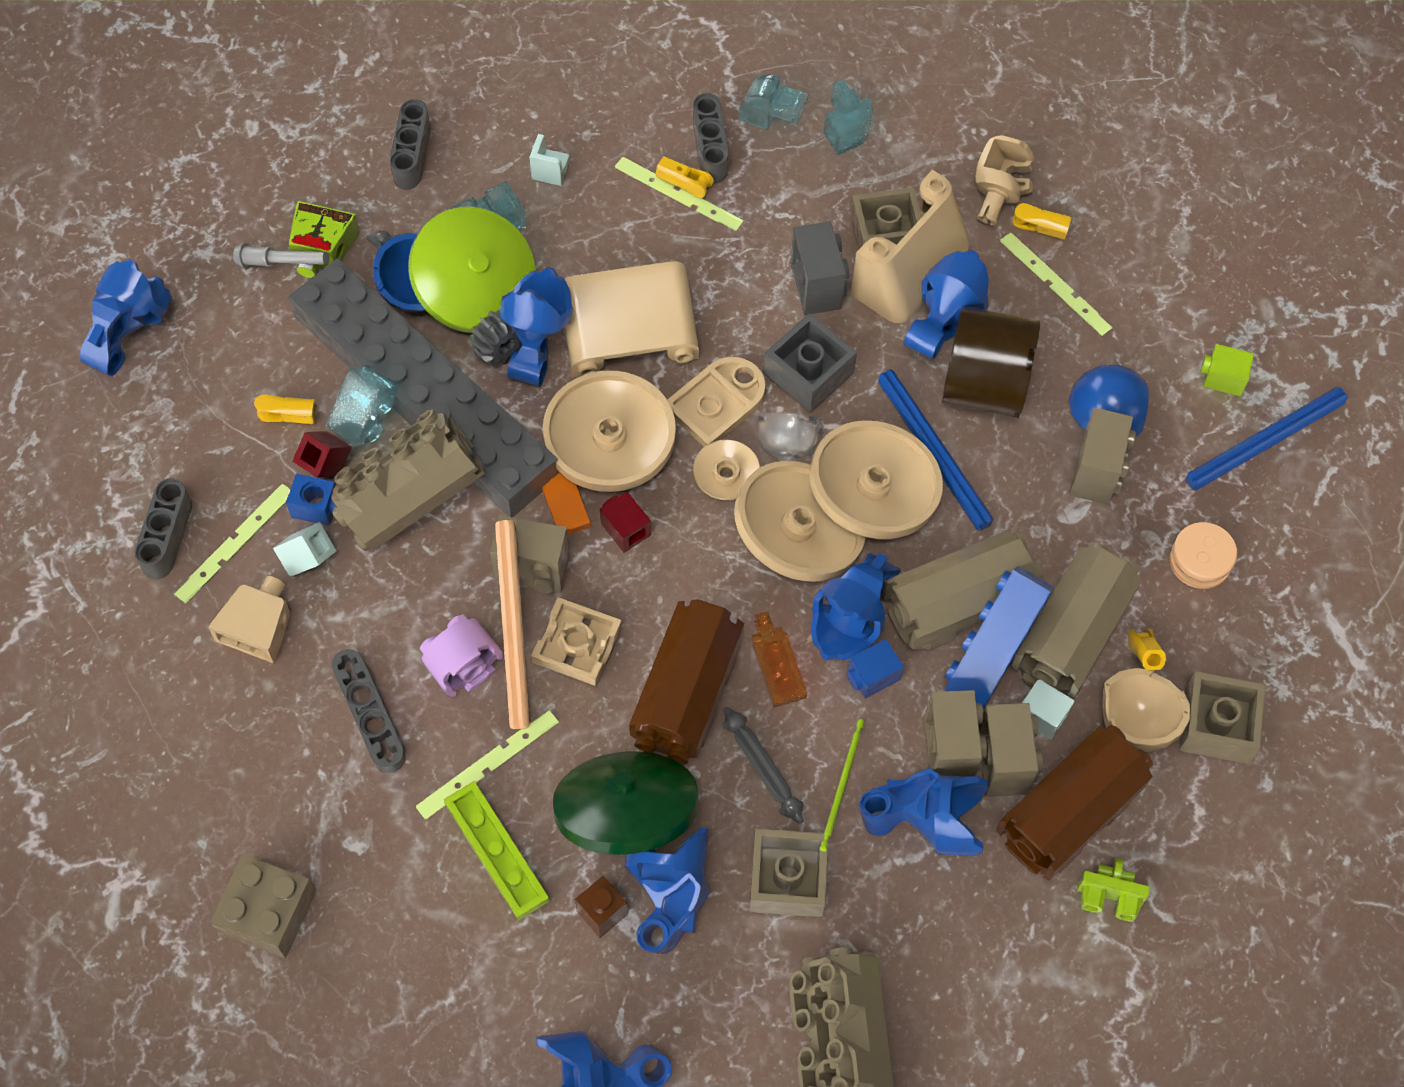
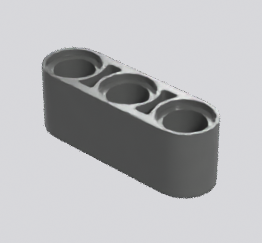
[693,93,728,183]
[390,99,431,190]
[135,478,192,579]

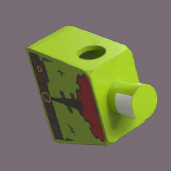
[289,201,359,278]

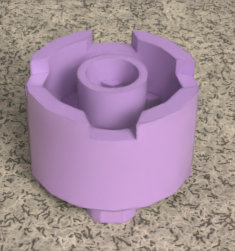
[420,614,503,697]

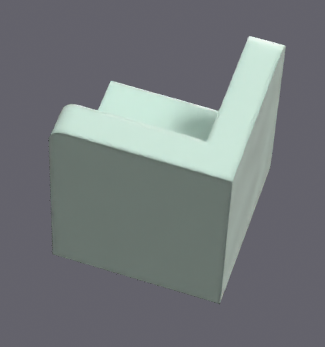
[530,134,570,186]
[273,522,336,576]
[1022,680,1075,740]

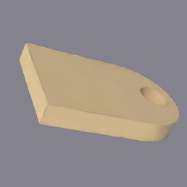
[667,357,765,447]

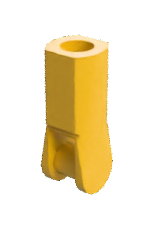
[656,156,714,198]
[1013,203,1072,240]
[254,394,317,424]
[1128,629,1166,670]

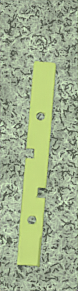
[615,157,744,231]
[1000,233,1113,336]
[174,484,290,604]
[416,710,559,819]

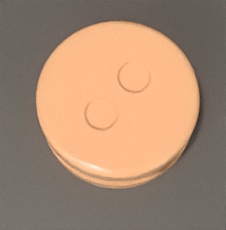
[1169,522,1237,589]

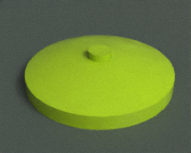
[408,207,536,333]

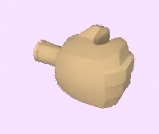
[975,135,1034,225]

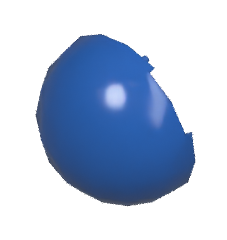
[373,233,426,313]
[1069,364,1149,436]

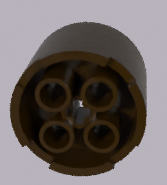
[942,306,1040,418]

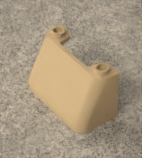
[850,170,970,323]
[564,261,699,378]

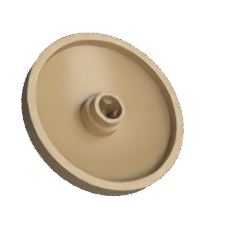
[543,370,676,492]
[809,421,943,539]
[734,461,866,582]

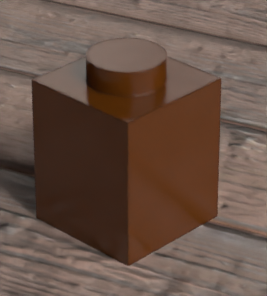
[575,876,628,938]

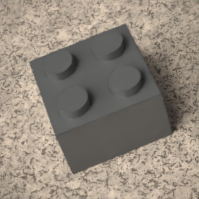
[790,221,850,315]
[763,313,857,412]

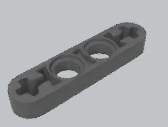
[332,649,405,773]

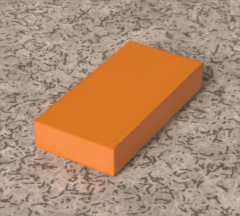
[542,472,591,535]

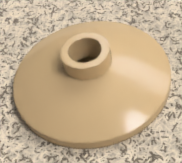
[693,440,760,500]

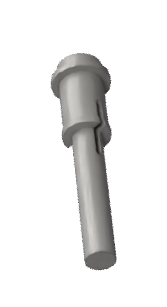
[233,243,329,268]

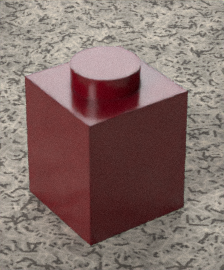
[292,431,352,478]
[600,491,651,553]

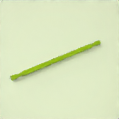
[820,719,865,852]

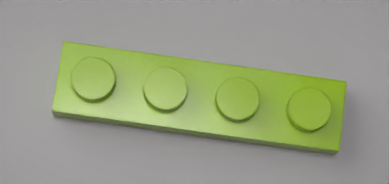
[443,781,550,921]

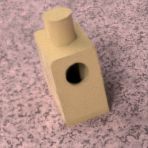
[208,576,290,664]

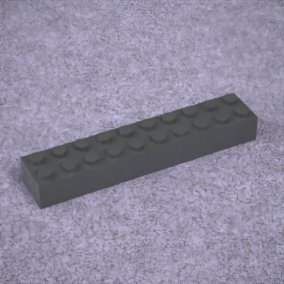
[288,258,559,518]

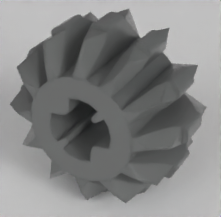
[469,309,522,366]

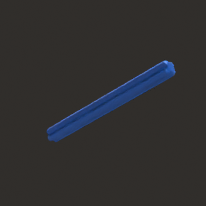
[878,370,993,530]
[1185,387,1348,490]

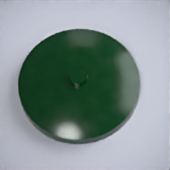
[553,751,699,855]

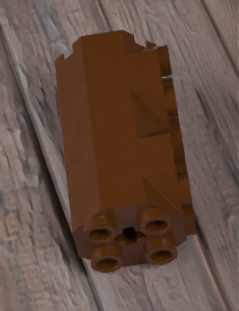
[629,599,744,764]
[996,725,1153,881]

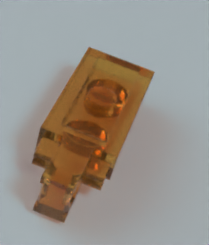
[751,611,807,708]

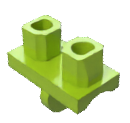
[1077,857,1150,922]

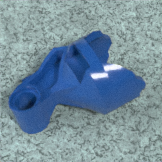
[903,250,989,359]
[80,259,171,376]
[500,267,573,387]
[811,553,900,660]
[859,768,989,856]
[625,828,710,954]
[536,1031,672,1087]

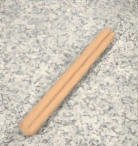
[495,520,530,729]

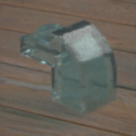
[739,74,808,130]
[824,79,872,155]

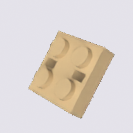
[531,597,622,686]

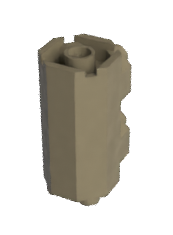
[331,409,486,551]
[882,531,1043,650]
[1012,542,1142,700]
[789,947,894,1087]

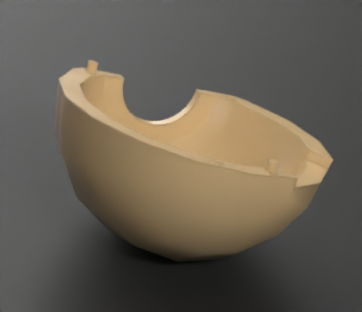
[1103,668,1190,752]

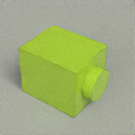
[1200,344,1254,397]

